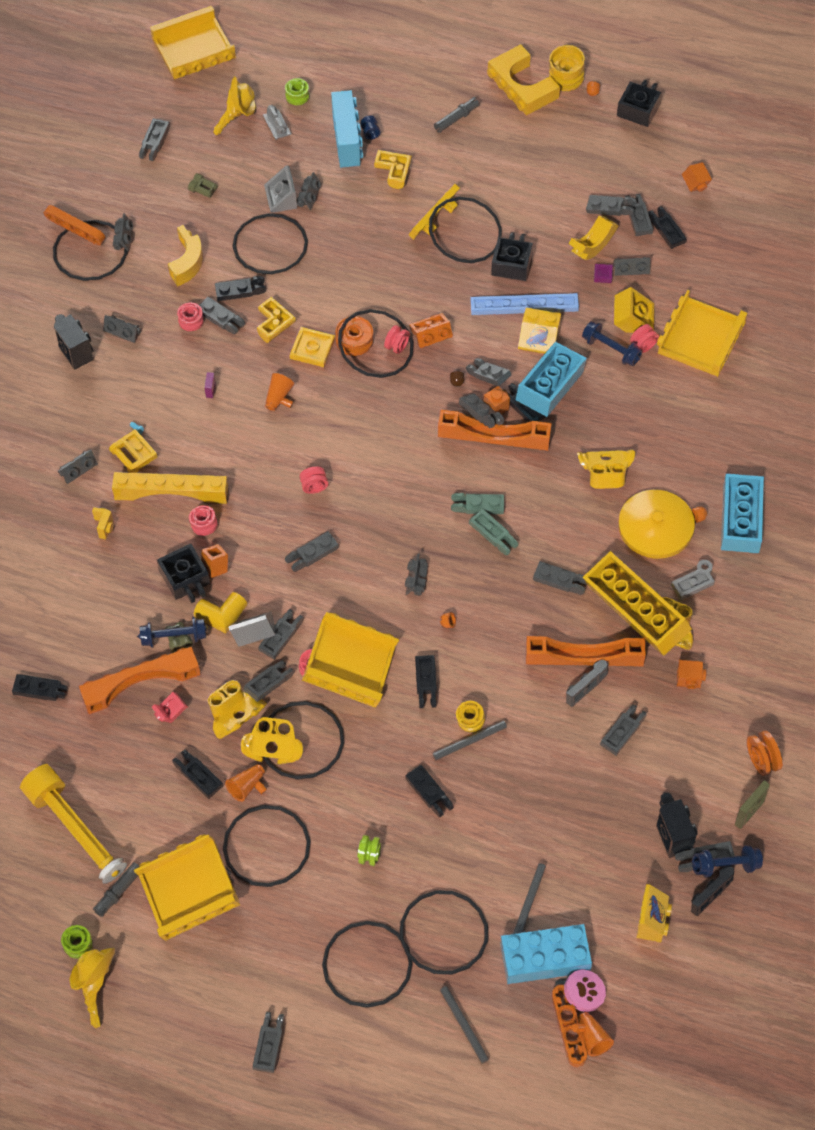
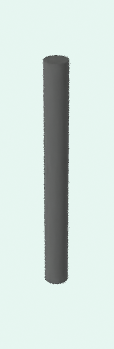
[432,720,507,761]
[513,863,546,934]
[440,986,489,1064]

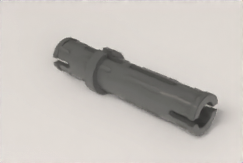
[434,97,480,133]
[93,862,139,917]

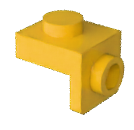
[92,507,114,540]

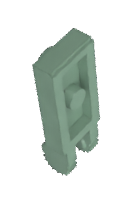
[451,493,504,515]
[469,509,518,555]

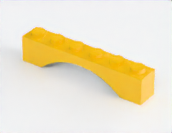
[112,472,228,504]

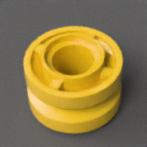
[456,701,485,732]

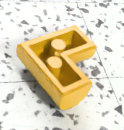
[374,150,412,189]
[257,297,296,343]
[194,592,247,634]

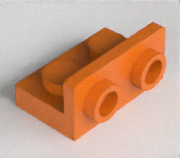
[409,313,453,348]

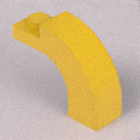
[568,215,619,260]
[168,225,203,287]

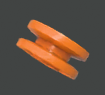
[335,316,373,356]
[746,730,783,776]

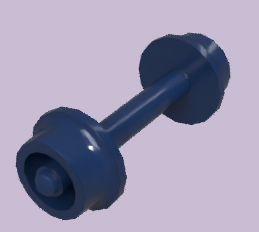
[582,321,642,366]
[137,617,209,648]
[692,845,763,877]

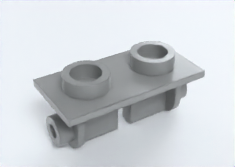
[263,105,291,140]

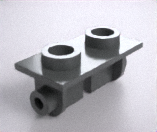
[296,172,321,210]
[112,213,133,251]
[613,257,651,276]
[103,315,142,343]
[58,450,98,484]
[405,554,428,596]

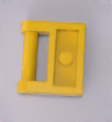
[109,429,158,473]

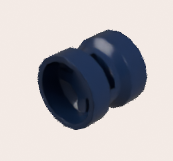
[360,115,381,140]

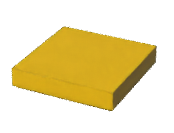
[289,327,335,367]

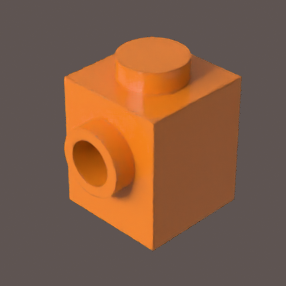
[681,162,712,192]
[484,386,510,414]
[201,544,228,578]
[677,660,706,689]

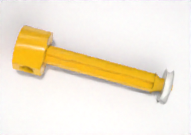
[19,764,127,884]

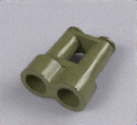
[188,173,218,198]
[165,622,193,653]

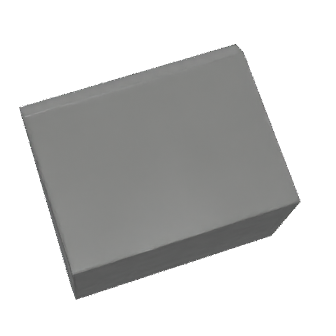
[264,165,297,213]
[228,612,276,647]

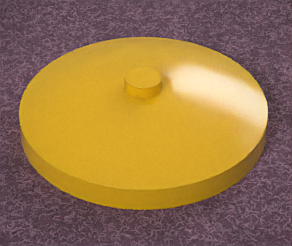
[618,490,695,559]

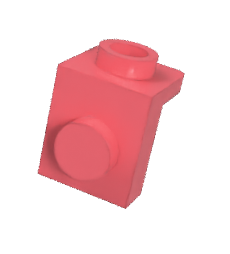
[152,692,188,723]

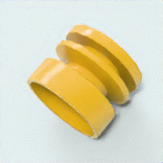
[549,45,585,91]

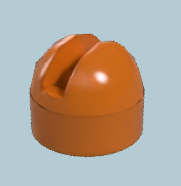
[586,81,600,96]
[692,507,708,523]
[440,612,456,628]

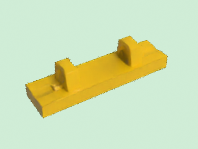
[408,184,460,240]

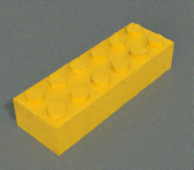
[582,551,692,656]

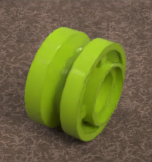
[285,78,309,106]
[357,835,381,866]
[61,925,93,959]

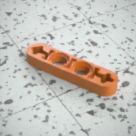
[43,205,106,246]
[552,985,587,1067]

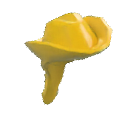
[213,76,256,135]
[69,948,115,1028]

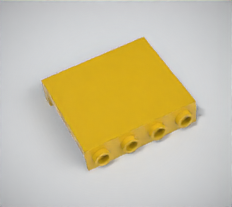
[150,6,236,80]
[657,290,748,377]
[302,612,399,708]
[134,834,240,941]

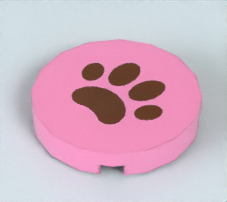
[564,969,606,1012]

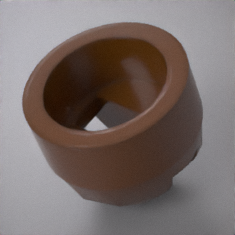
[450,371,464,387]

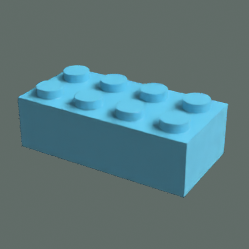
[331,90,363,168]
[516,342,587,417]
[721,474,764,553]
[500,924,592,984]

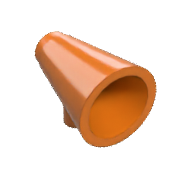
[265,373,295,411]
[225,764,267,802]
[572,1012,614,1057]

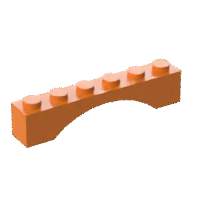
[438,410,552,451]
[526,636,646,666]
[79,647,201,715]

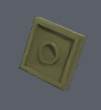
[735,780,770,829]

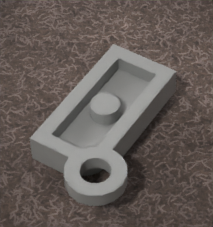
[671,560,715,600]

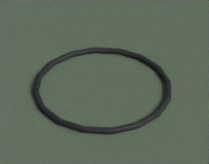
[429,197,502,264]
[232,213,308,274]
[53,220,128,281]
[338,309,413,378]
[261,701,344,779]
[223,805,311,887]
[400,890,488,975]
[322,921,413,1008]

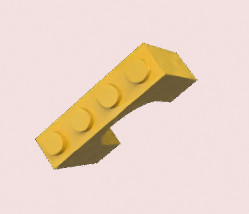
[487,44,560,116]

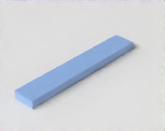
[470,293,579,315]

